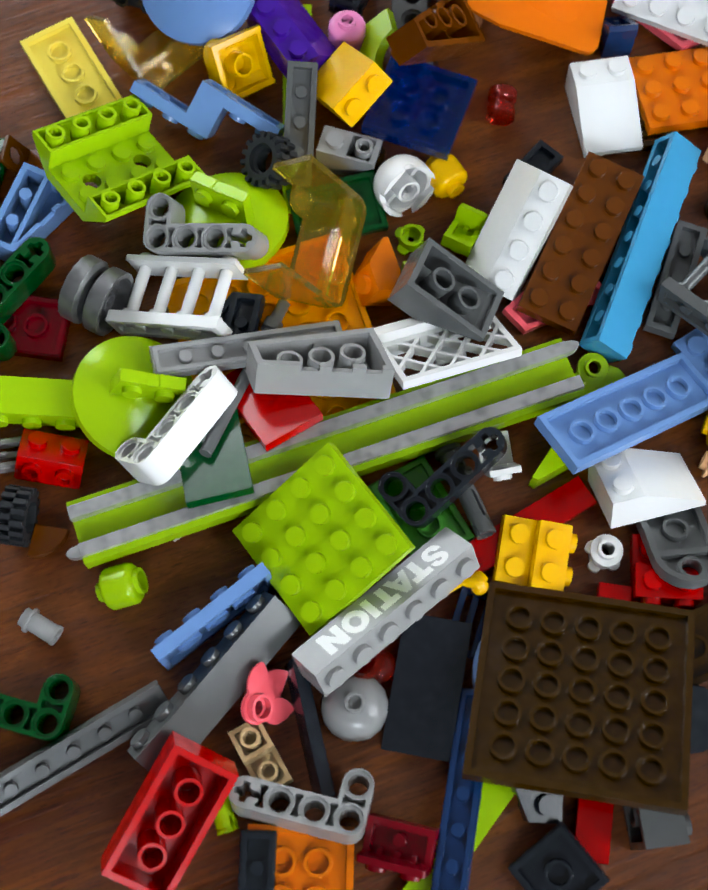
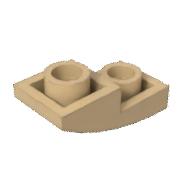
[228,722,294,798]

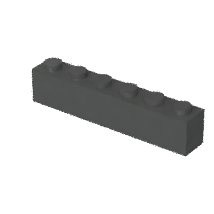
[127,591,301,771]

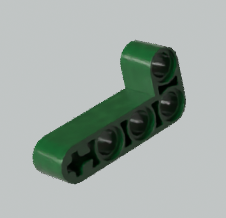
[0,237,56,362]
[0,674,81,742]

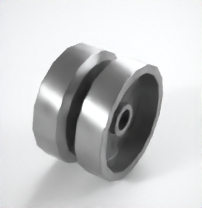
[58,254,134,336]

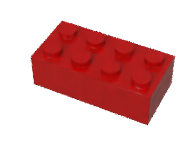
[101,731,239,890]

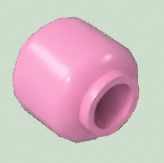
[328,10,366,51]

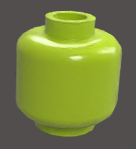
[95,562,149,610]

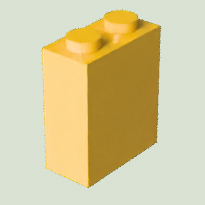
[316,42,393,128]

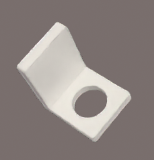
[478,430,522,481]

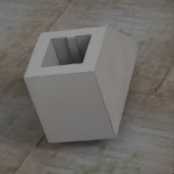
[316,125,383,176]

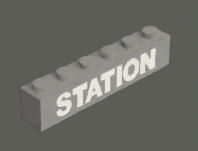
[291,527,480,697]

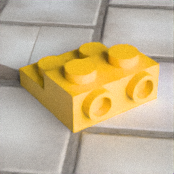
[492,515,578,592]

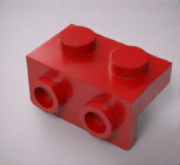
[14,428,89,489]

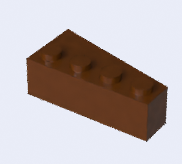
[386,0,486,66]

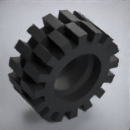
[240,131,298,190]
[0,484,40,548]

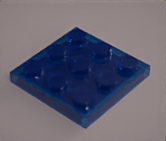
[361,55,478,161]

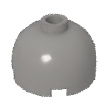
[320,672,389,742]

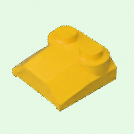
[203,25,276,98]

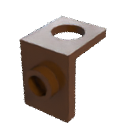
[0,135,44,174]

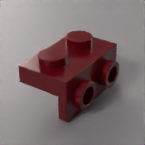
[355,812,440,882]

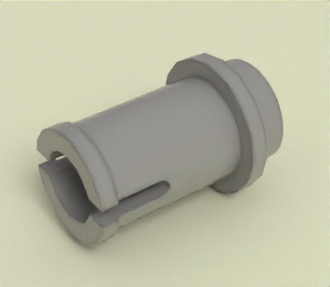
[17,607,64,646]

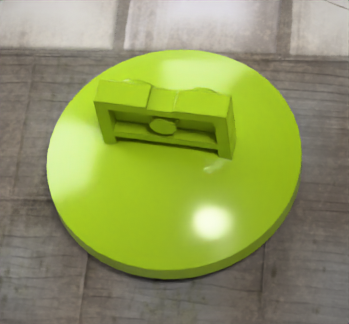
[175,171,289,271]
[71,336,193,457]

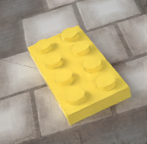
[20,16,122,119]

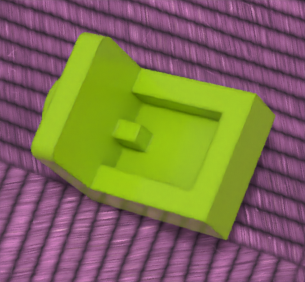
[440,203,488,257]

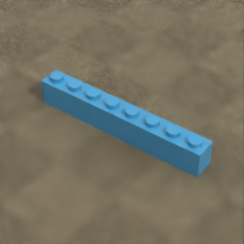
[579,131,701,363]

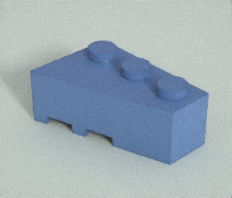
[0,162,74,262]

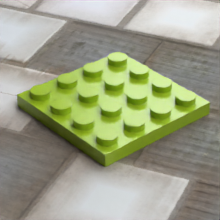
[232,442,416,636]

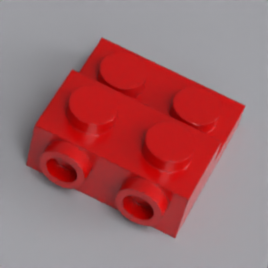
[630,534,704,610]

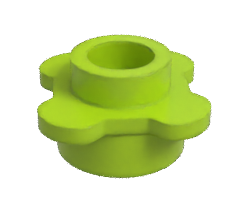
[395,224,425,255]

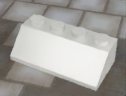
[465,159,574,301]

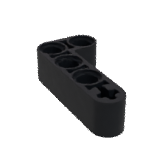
[378,427,507,528]

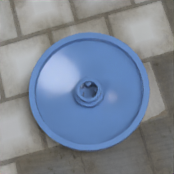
[142,0,255,46]

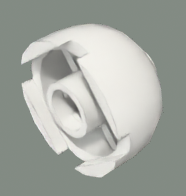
[373,154,435,217]

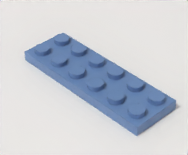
[534,352,708,475]

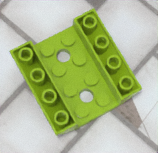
[32,94,205,223]

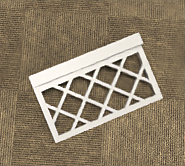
[374,316,522,390]

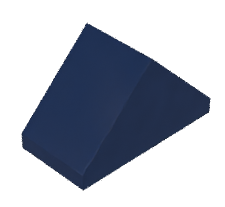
[599,15,639,58]

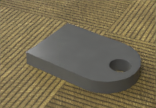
[635,507,708,589]

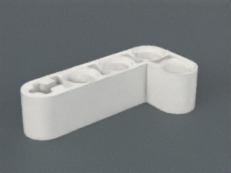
[115,365,237,486]

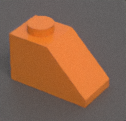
[352,237,401,306]

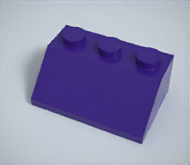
[247,0,337,79]

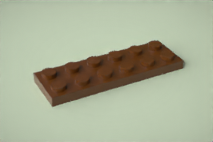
[516,151,645,336]

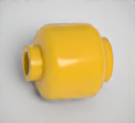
[425,152,467,198]

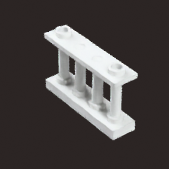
[105,252,249,340]

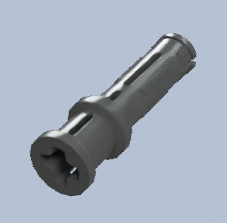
[434,442,496,540]

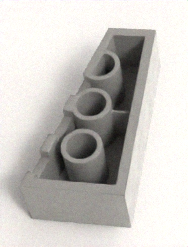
[245,327,395,399]

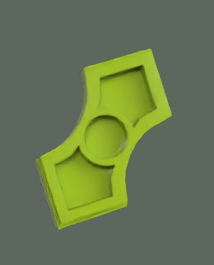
[359,8,398,70]

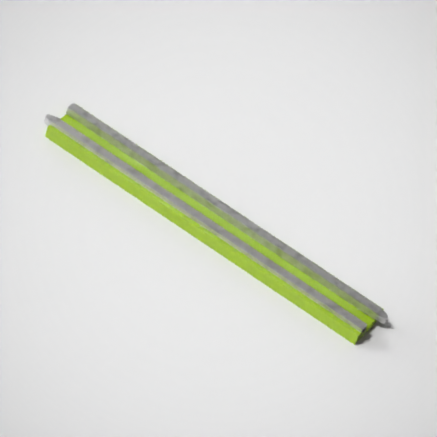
[66,338,586,569]

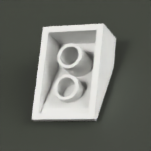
[565,55,643,158]
[588,448,706,529]

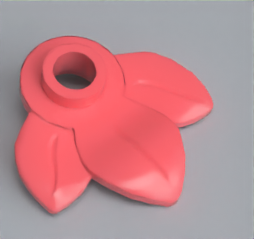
[241,662,294,725]

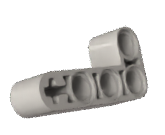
[143,192,269,260]
[229,768,374,845]

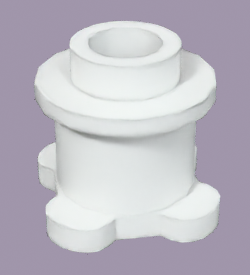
[584,534,623,573]

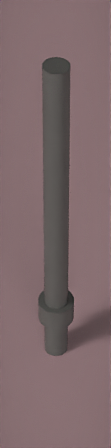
[199,299,290,458]

